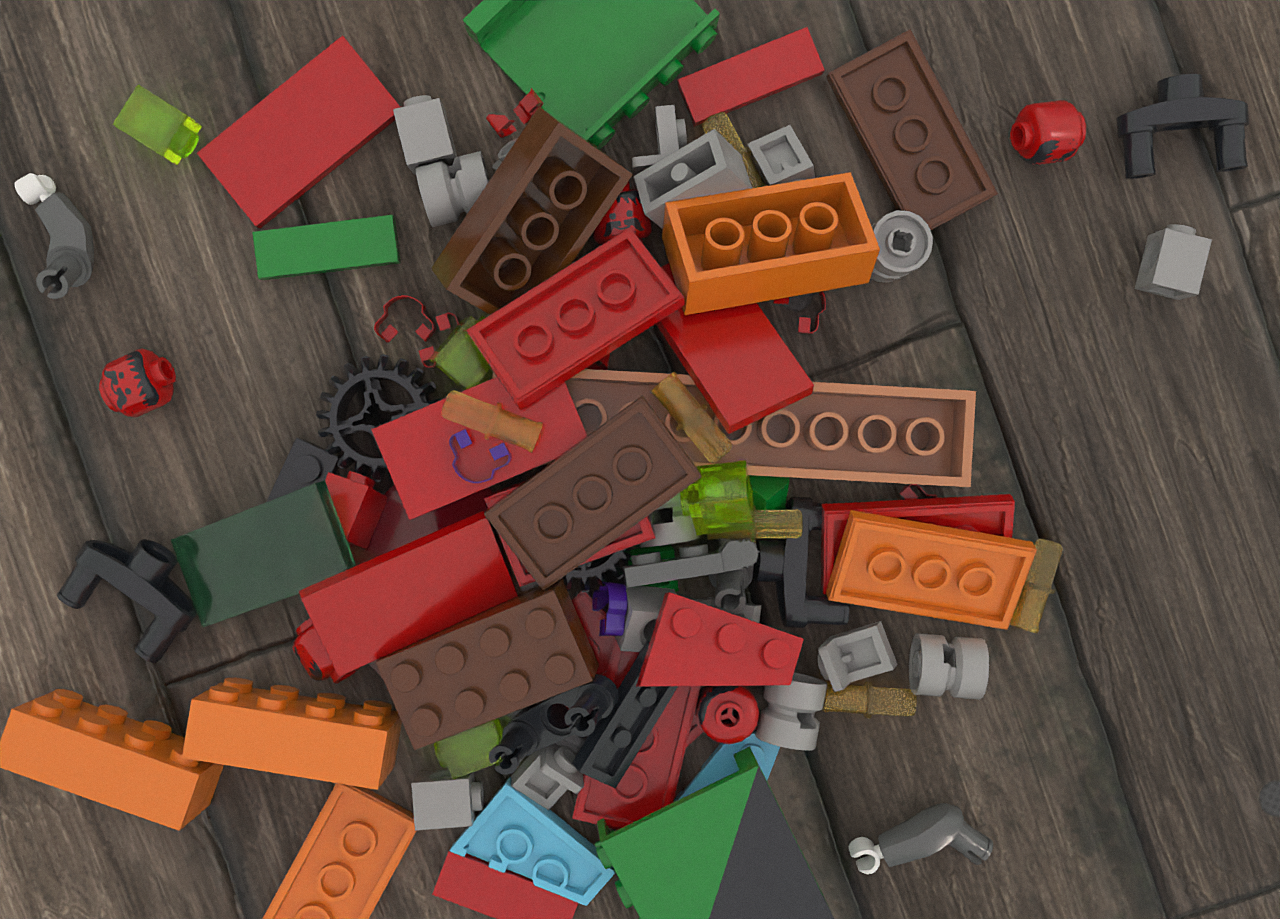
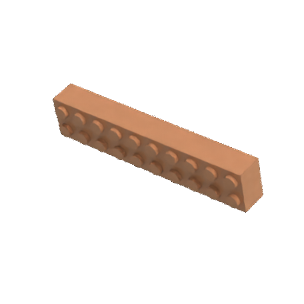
[493,369,976,487]

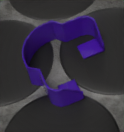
[449,429,512,483]
[592,582,628,636]

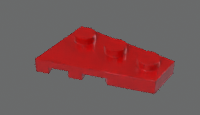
[636,592,804,687]

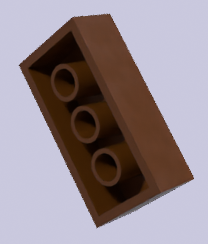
[431,107,633,315]
[376,579,599,750]

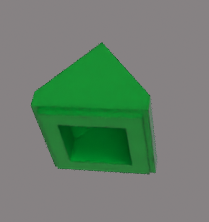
[738,475,789,533]

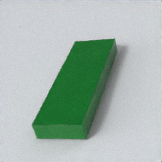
[252,215,401,280]

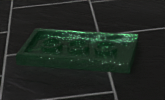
[171,481,356,627]

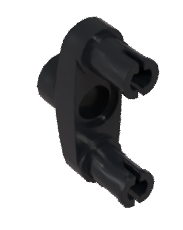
[1116,74,1249,179]
[753,496,849,628]
[57,539,197,663]
[489,674,619,775]

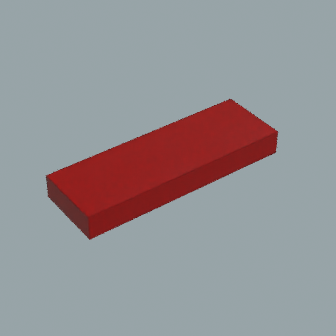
[677,27,825,127]
[432,846,578,919]

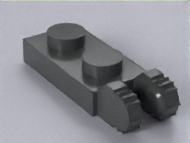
[622,538,760,588]

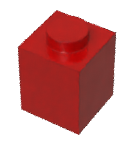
[306,471,388,550]

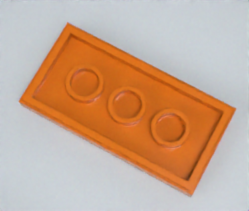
[826,510,1037,630]
[262,783,417,919]

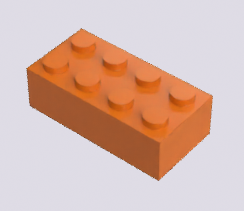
[662,172,880,315]
[182,678,402,790]
[0,689,224,831]

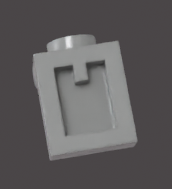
[747,125,815,186]

